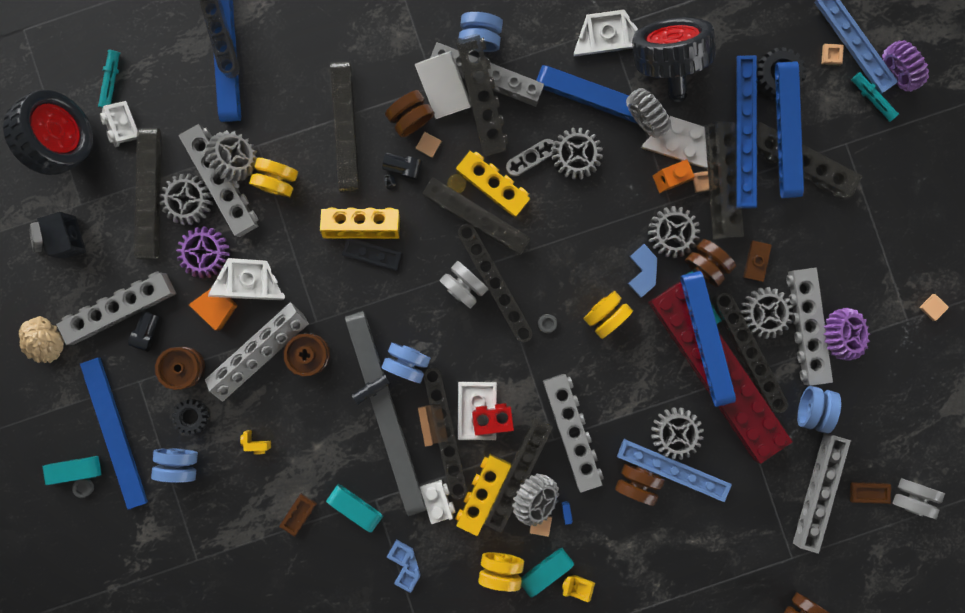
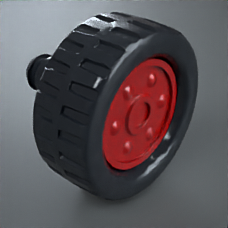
[632,17,716,102]
[3,90,93,175]

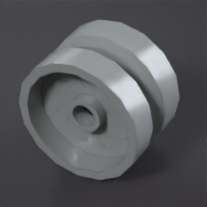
[439,261,488,309]
[892,478,945,520]

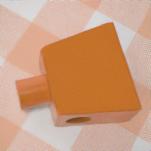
[653,159,695,193]
[189,289,237,331]

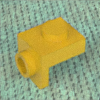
[240,430,271,454]
[562,575,595,602]

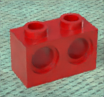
[472,403,514,436]

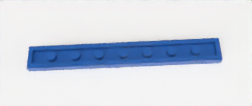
[736,55,757,208]
[80,357,148,509]

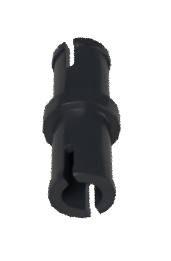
[351,374,391,405]

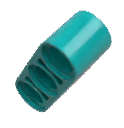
[42,456,102,485]
[326,484,383,533]
[521,548,574,598]

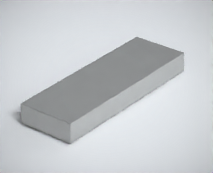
[30,222,43,253]

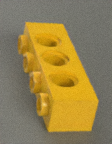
[456,151,530,218]
[320,207,400,239]
[455,454,511,536]

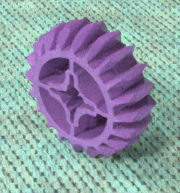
[882,40,929,92]
[176,227,230,278]
[823,308,870,360]

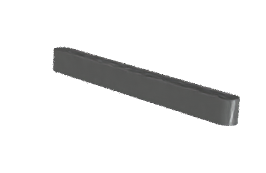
[345,311,427,516]

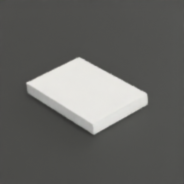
[415,51,472,119]
[458,382,497,440]

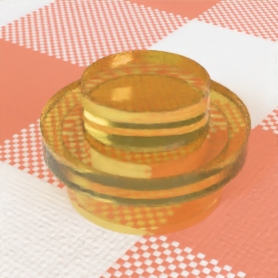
[447,174,466,193]

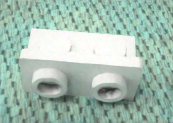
[100,101,140,147]
[420,479,456,524]

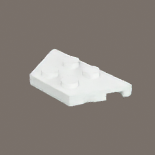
[574,10,638,57]
[641,116,713,170]
[208,258,285,300]

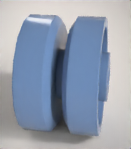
[458,12,503,52]
[381,342,431,383]
[797,385,841,434]
[151,448,198,482]

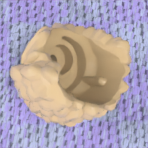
[19,316,64,363]

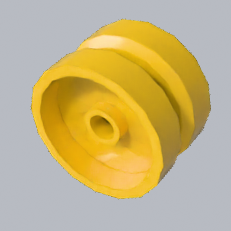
[249,158,298,197]
[583,291,633,339]
[478,552,525,592]

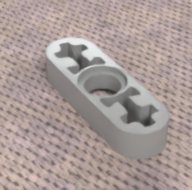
[506,139,556,177]

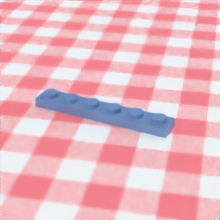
[814,0,898,94]
[617,439,732,502]

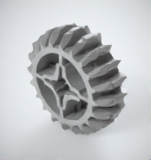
[626,88,671,138]
[551,128,603,180]
[204,130,257,182]
[160,174,213,225]
[648,206,700,258]
[740,287,794,339]
[651,407,704,460]
[512,473,559,526]

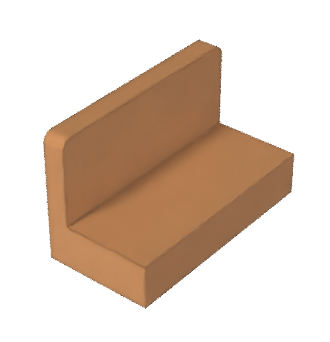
[418,403,447,447]

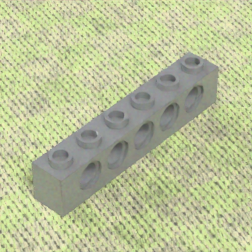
[430,42,544,107]
[178,124,259,237]
[786,268,833,386]
[56,271,176,345]
[205,302,309,402]
[543,374,604,493]
[793,433,851,554]

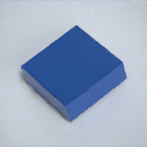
[561,501,573,525]

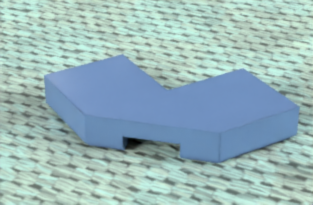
[628,244,657,298]
[387,539,421,593]

